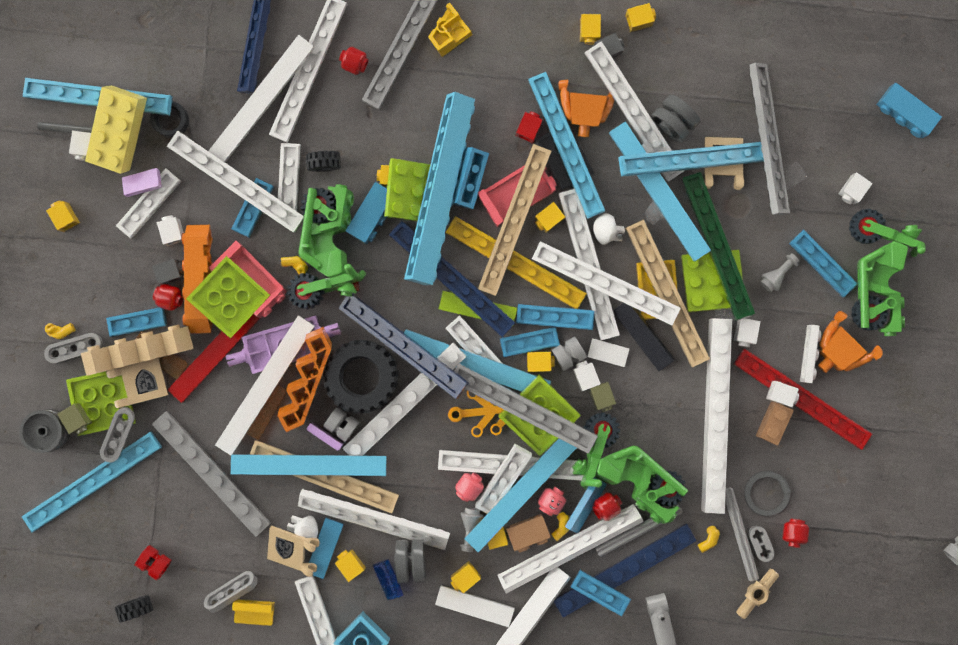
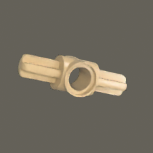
[736,569,779,619]

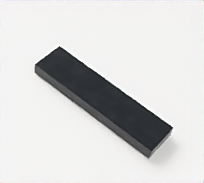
[613,303,675,371]

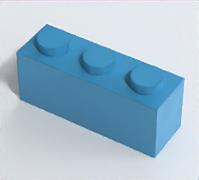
[876,83,942,138]
[453,147,489,209]
[346,182,387,244]

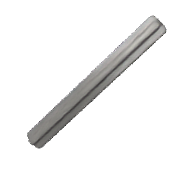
[725,487,759,581]
[595,504,683,557]

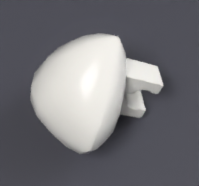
[593,213,625,245]
[287,516,318,538]

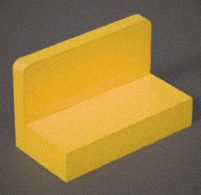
[232,599,275,626]

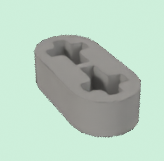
[748,525,774,562]

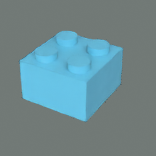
[333,611,390,645]

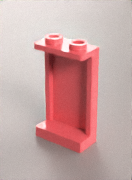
[477,165,557,227]
[209,241,288,318]

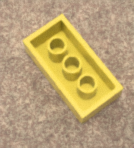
[85,85,147,174]

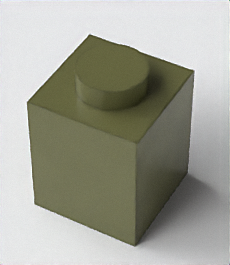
[589,382,616,412]
[57,403,92,435]

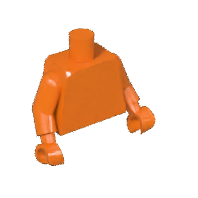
[558,80,615,137]
[818,311,883,373]

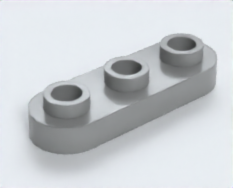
[44,333,103,363]
[100,407,135,462]
[204,571,257,613]

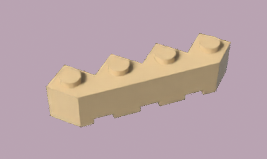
[81,325,194,376]

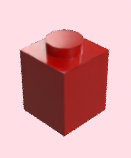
[515,111,543,144]

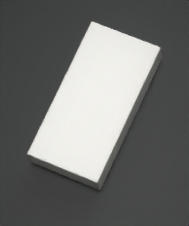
[587,338,629,367]

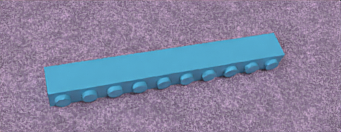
[404,92,475,285]

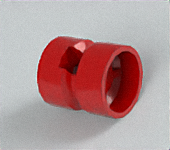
[134,545,172,581]

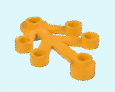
[448,391,505,437]

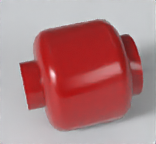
[339,47,369,75]
[153,284,183,311]
[592,492,622,521]
[782,519,809,548]

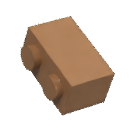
[756,401,794,445]
[506,513,551,552]

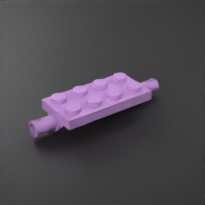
[226,316,341,374]

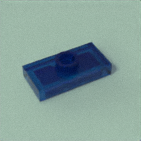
[373,559,404,600]

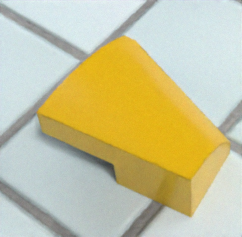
[428,3,473,57]

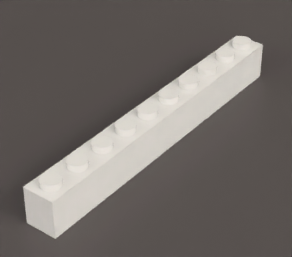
[701,318,732,514]

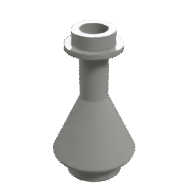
[760,253,799,292]
[460,507,483,552]

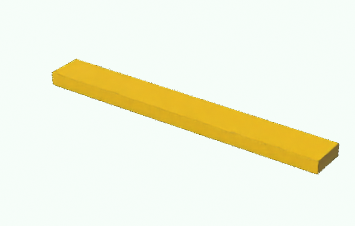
[446,216,587,309]

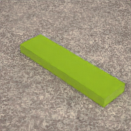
[439,291,517,321]

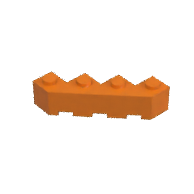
[182,225,213,333]
[277,326,332,432]

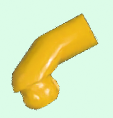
[281,256,308,275]
[45,323,76,339]
[551,512,570,541]
[697,526,720,553]

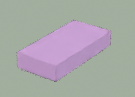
[122,168,162,197]
[307,422,344,451]

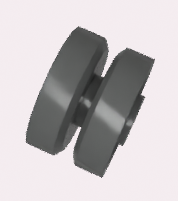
[651,94,701,143]
[19,410,70,453]
[394,539,426,584]

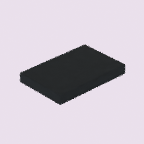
[534,123,594,191]

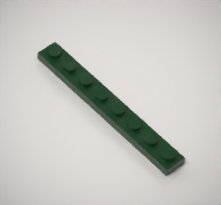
[682,172,755,321]

